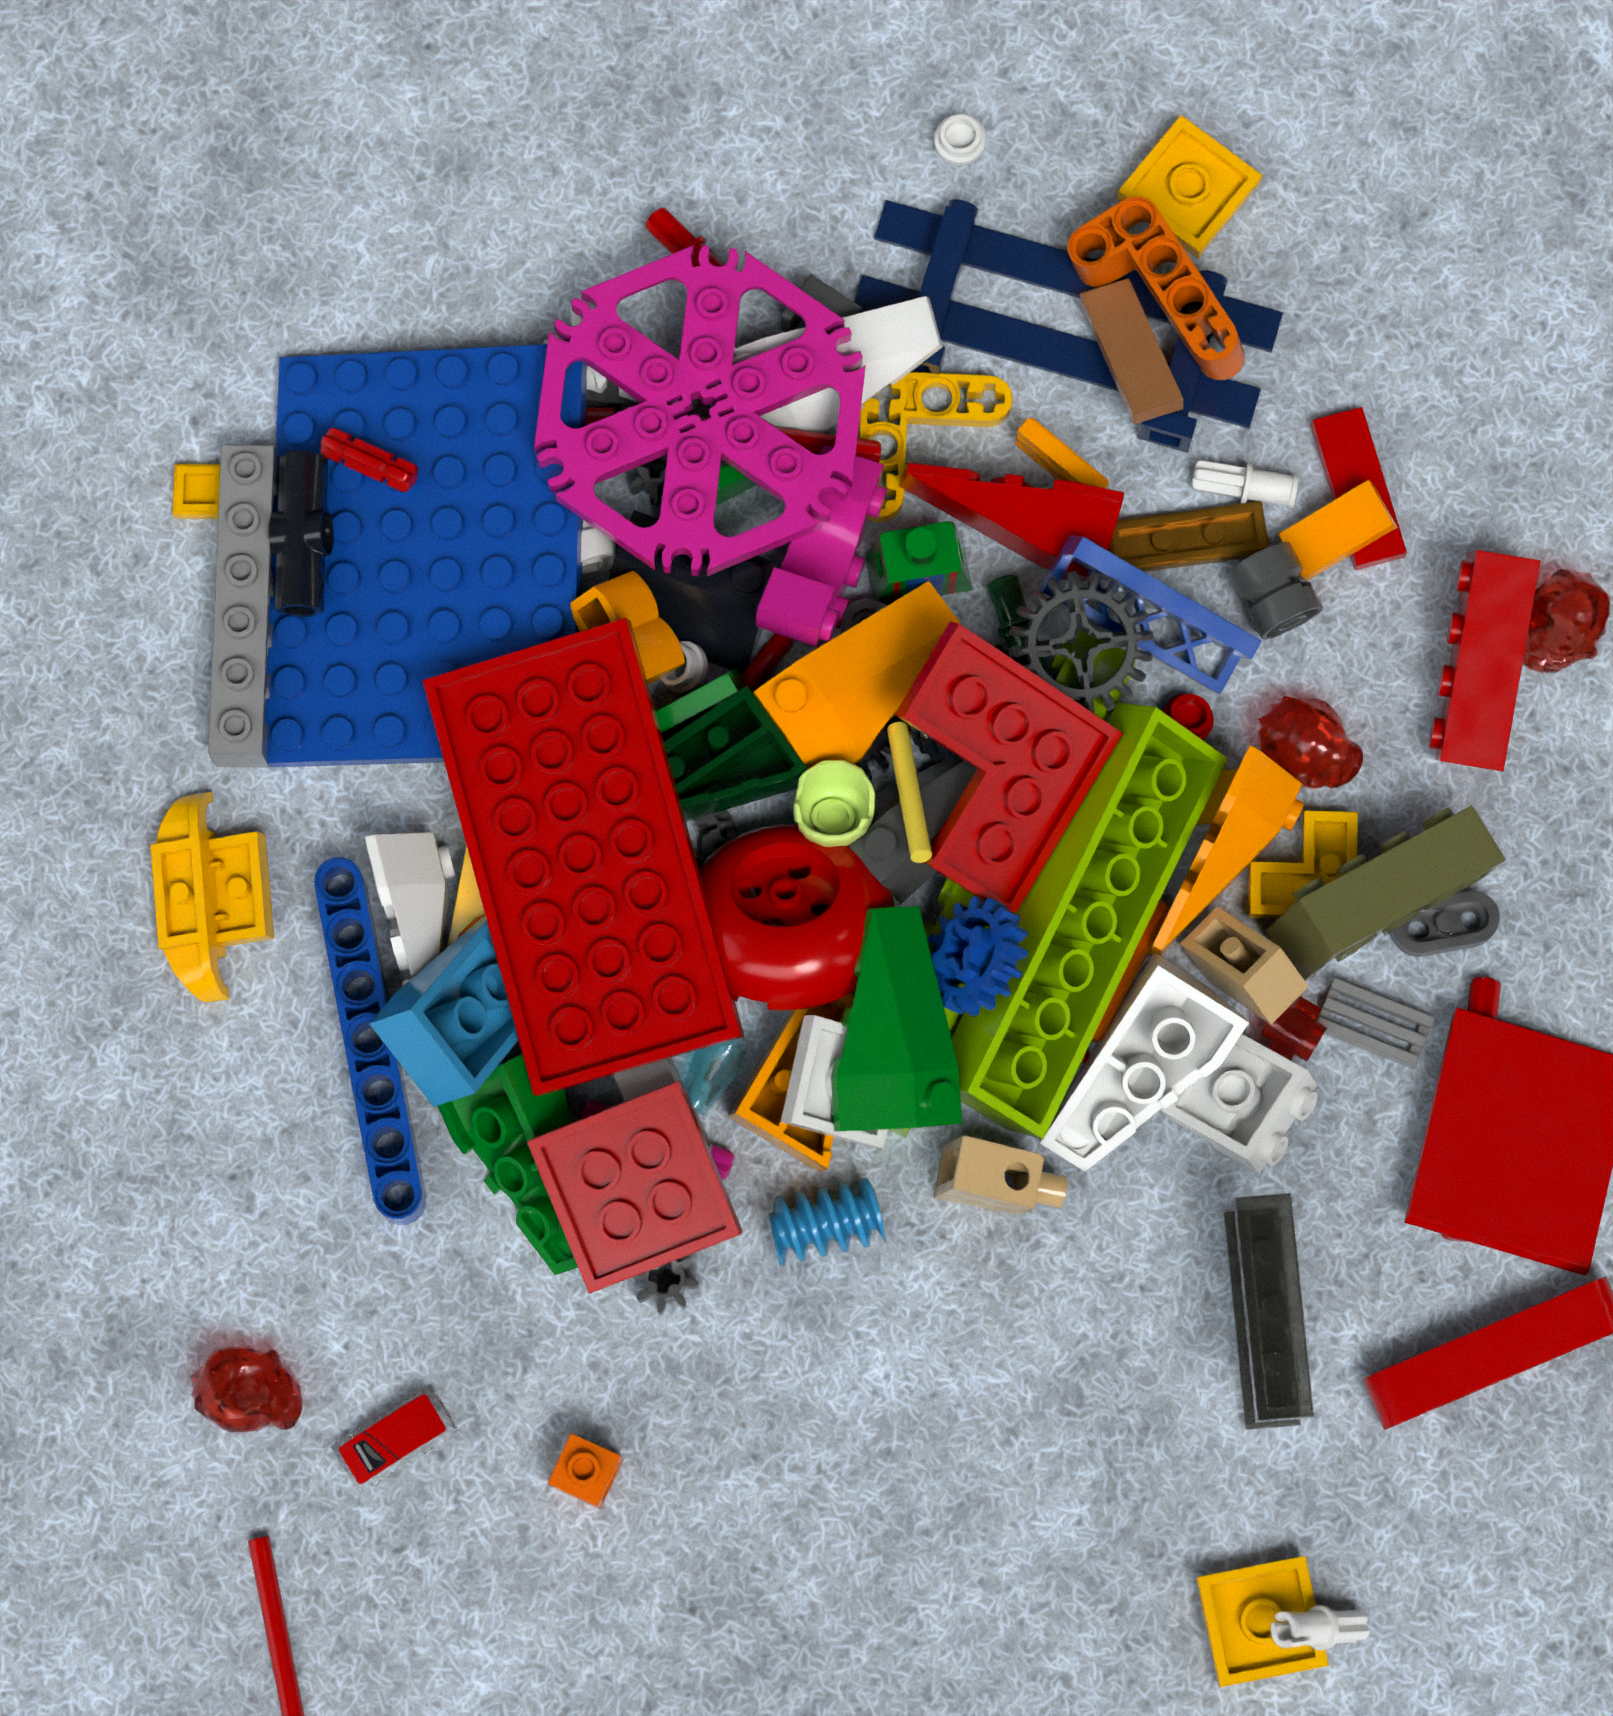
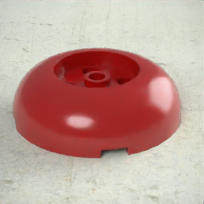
[699,824,895,1010]

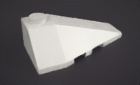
[733,296,943,434]
[365,832,456,986]
[1040,952,1249,1171]

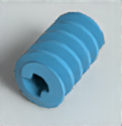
[768,1177,886,1266]

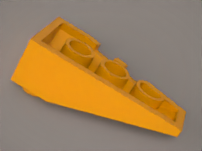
[754,581,960,769]
[1148,746,1305,956]

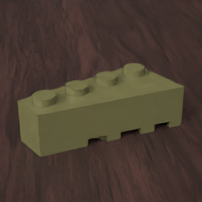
[1265,805,1506,982]

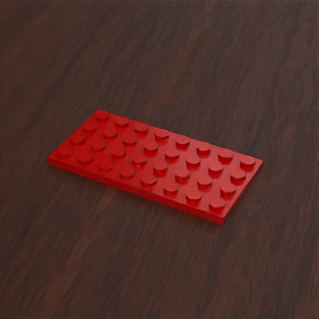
[422,618,745,1096]

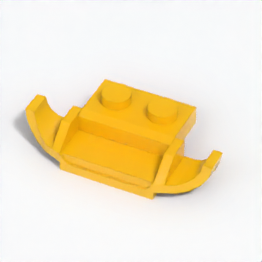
[150,792,274,1002]

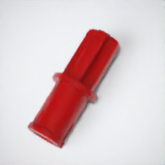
[645,207,725,267]

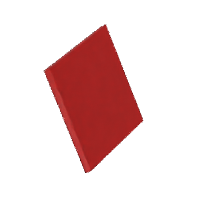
[1404,1007,1613,1276]

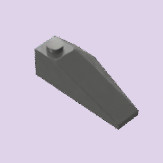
[849,759,977,904]

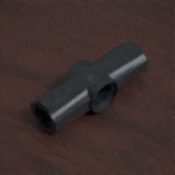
[269,451,334,617]

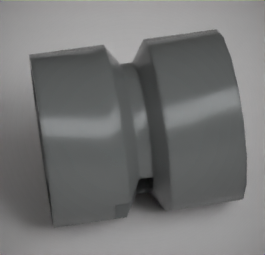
[1229,542,1323,640]

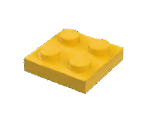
[1117,115,1263,259]
[1196,1556,1329,1688]

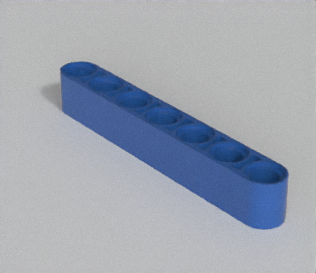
[314,857,426,1225]

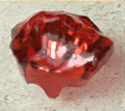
[1523,569,1611,673]
[1257,696,1363,789]
[191,1345,303,1433]

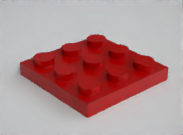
[527,1079,743,1294]

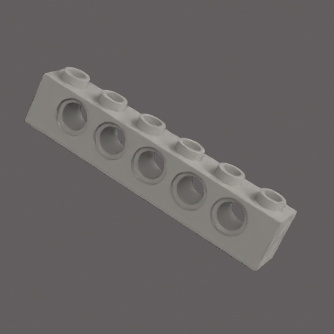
[208,445,279,768]

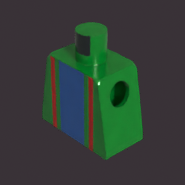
[865,521,973,605]

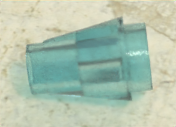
[684,1041,746,1116]

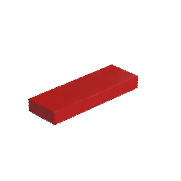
[1310,407,1407,571]

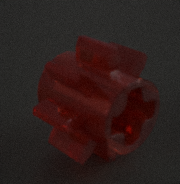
[1261,996,1328,1062]

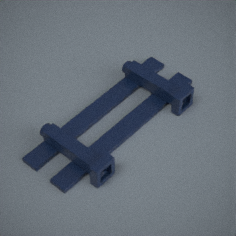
[854,199,1283,453]

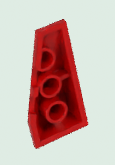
[899,463,1124,582]

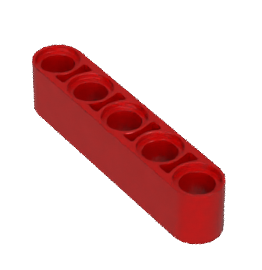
[1362,1276,1613,1430]

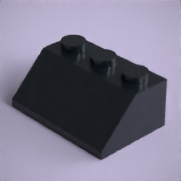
[608,510,782,674]

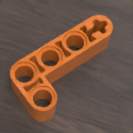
[1067,196,1245,380]

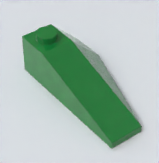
[831,906,962,1131]
[438,1051,578,1275]

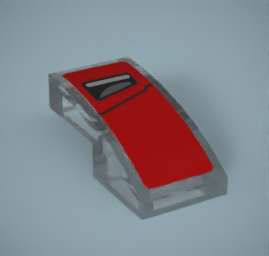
[331,1384,460,1494]

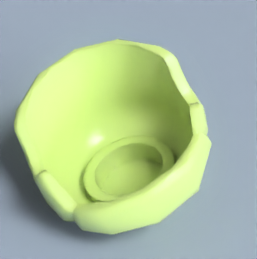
[793,759,875,847]

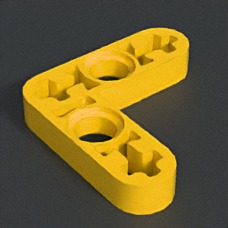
[859,372,1013,523]

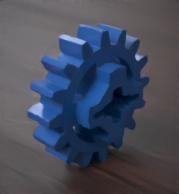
[927,896,1028,1016]

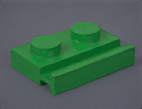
[655,667,746,741]

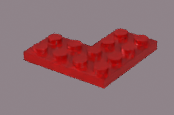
[894,621,1123,913]

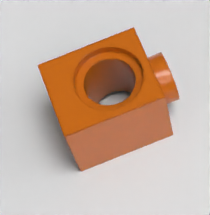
[547,1433,624,1510]

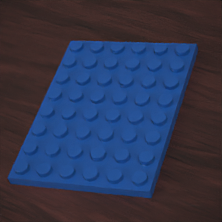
[265,344,587,767]

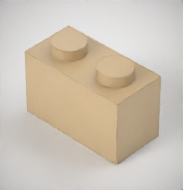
[1180,906,1309,1025]

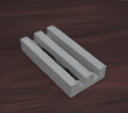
[1313,978,1435,1069]

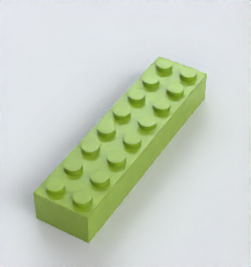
[952,702,1228,1139]

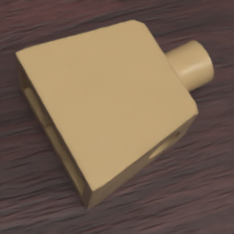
[933,1135,1068,1215]

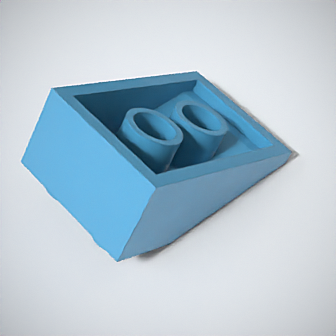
[369,916,519,1107]

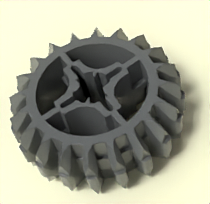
[1009,571,1154,713]

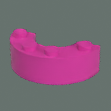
[756,445,888,648]

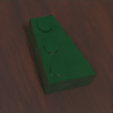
[664,686,807,821]

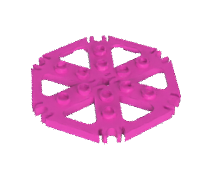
[534,245,866,576]

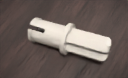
[1192,460,1299,508]
[1271,1606,1370,1650]

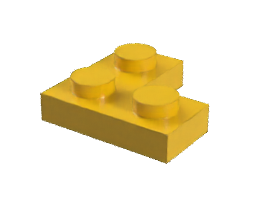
[1248,811,1358,919]

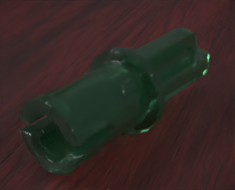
[986,575,1048,671]

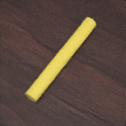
[887,722,932,863]

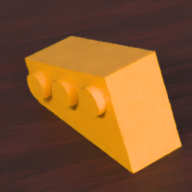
[727,993,854,1172]

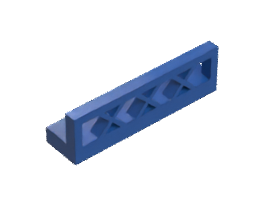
[1039,535,1262,694]

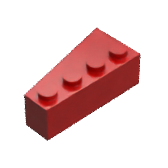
[1428,550,1541,772]

